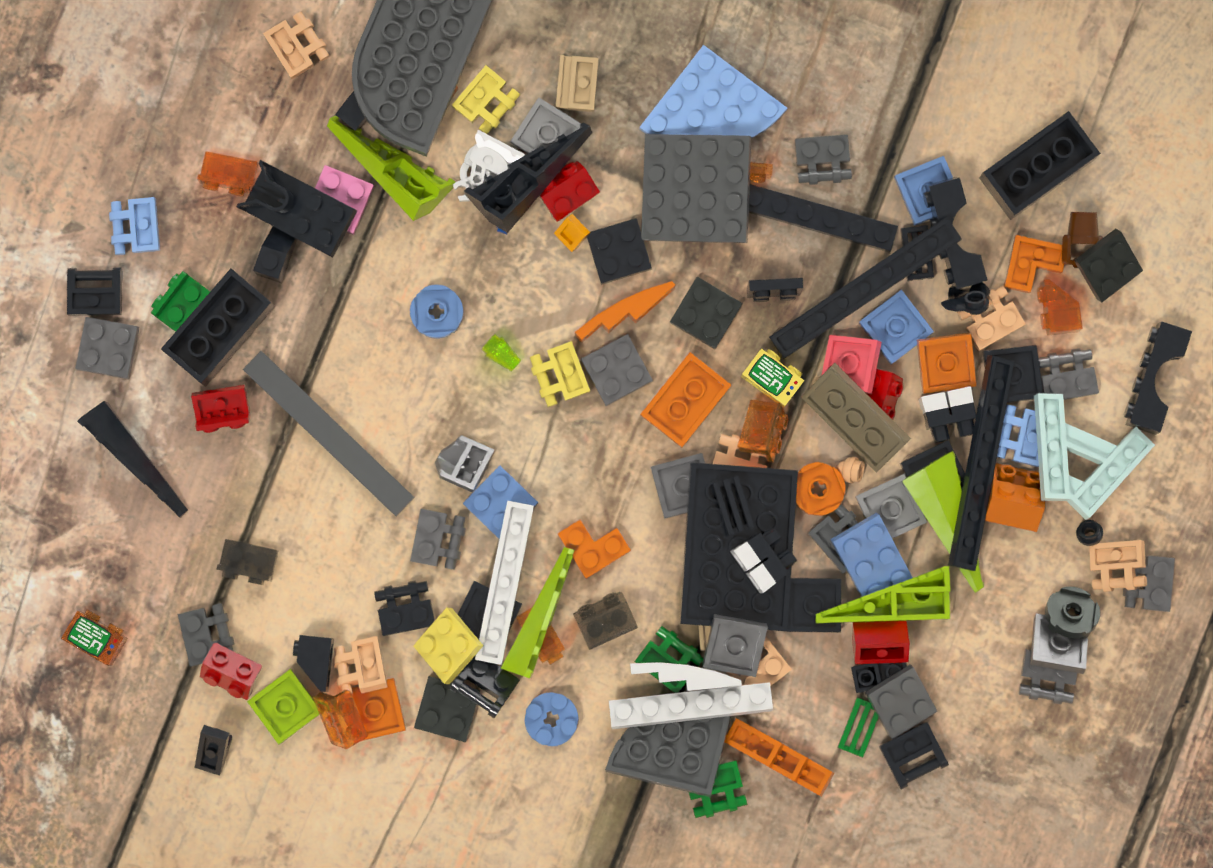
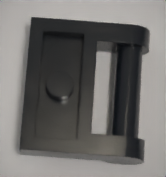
[67,267,123,316]
[449,655,520,718]
[879,722,949,790]

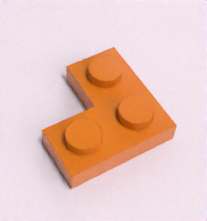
[1004,235,1064,293]
[557,520,631,579]

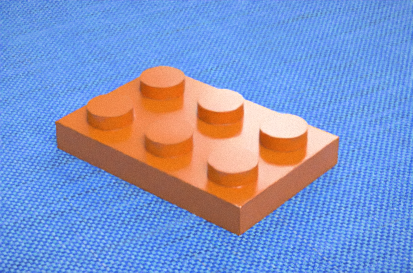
[640,352,732,448]

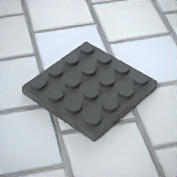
[641,134,751,243]

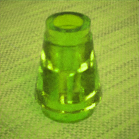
[481,334,521,372]

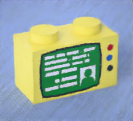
[741,349,804,409]

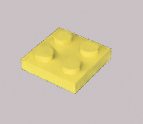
[413,607,483,684]

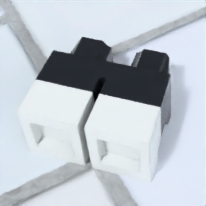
[918,386,976,443]
[730,529,797,593]

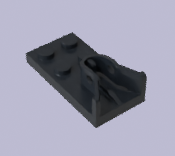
[236,160,358,258]

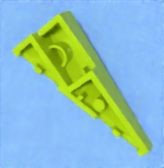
[327,116,456,221]
[902,451,984,593]
[815,566,950,623]

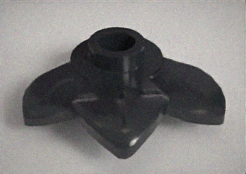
[941,282,990,315]

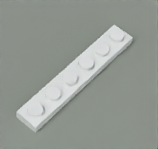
[475,501,534,665]
[609,682,773,729]

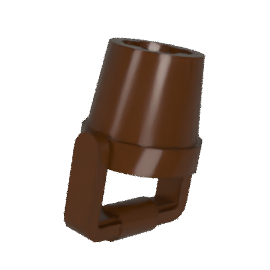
[1062,212,1103,268]

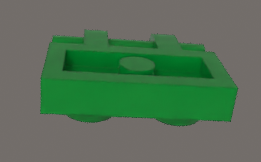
[634,626,704,693]
[689,760,748,818]

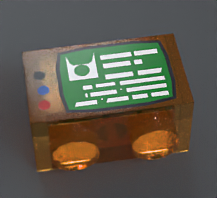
[61,609,128,666]

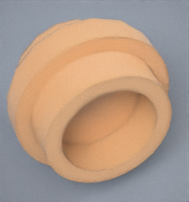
[836,457,865,484]

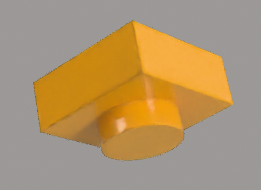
[554,214,590,252]

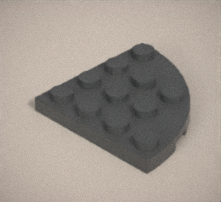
[605,689,731,797]

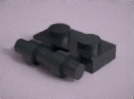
[374,580,435,636]

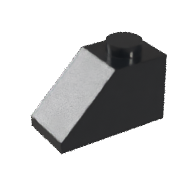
[253,227,297,283]
[293,635,334,692]

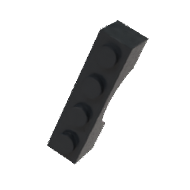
[923,177,988,289]
[1124,321,1192,435]

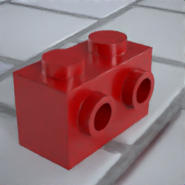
[852,620,910,664]

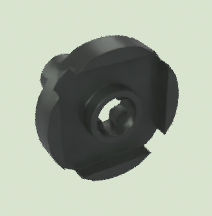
[1045,586,1100,639]

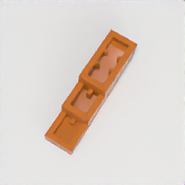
[575,281,676,343]
[725,718,834,797]

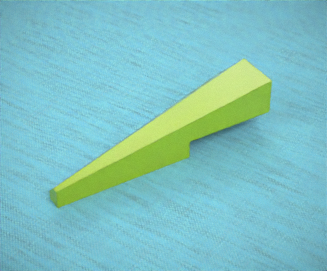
[501,547,575,678]

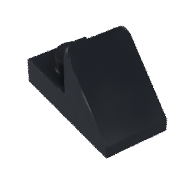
[194,725,232,776]

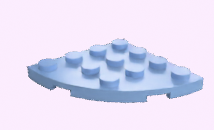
[639,45,787,138]

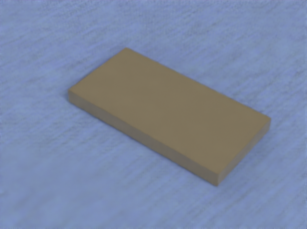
[801,363,911,473]

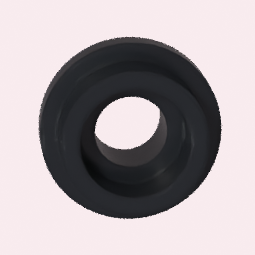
[1076,520,1103,546]

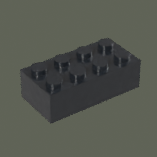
[979,111,1101,220]
[161,268,275,387]

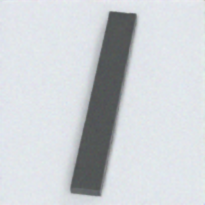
[242,351,415,517]

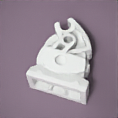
[453,130,525,202]

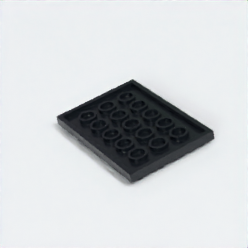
[679,462,798,632]

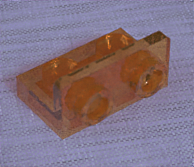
[197,151,258,196]
[738,400,788,462]
[313,690,368,749]

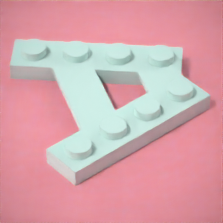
[1034,393,1155,520]

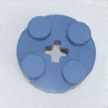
[410,285,464,339]
[525,692,578,746]

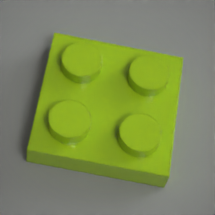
[247,669,323,745]

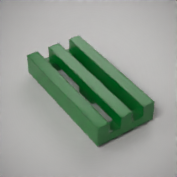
[837,697,878,758]

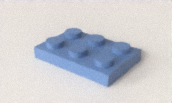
[830,513,913,597]

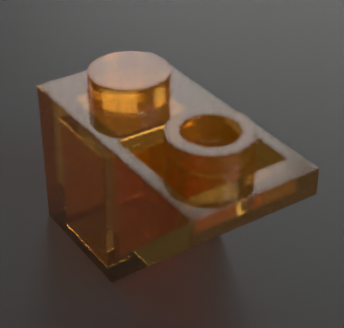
[1037,279,1083,336]

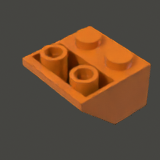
[985,463,1045,532]

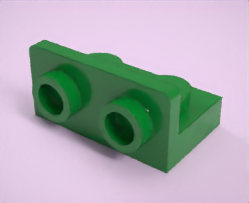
[151,271,210,332]

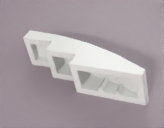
[630,663,742,691]

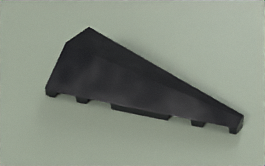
[464,122,592,233]
[77,401,188,518]

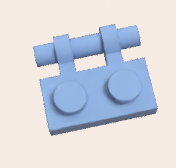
[109,197,160,255]
[997,405,1039,467]

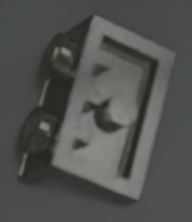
[216,539,278,586]
[573,592,638,650]

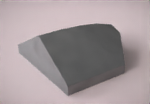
[435,435,494,493]

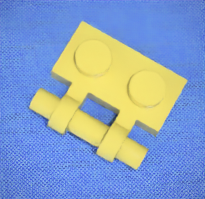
[452,65,520,134]
[530,341,590,407]

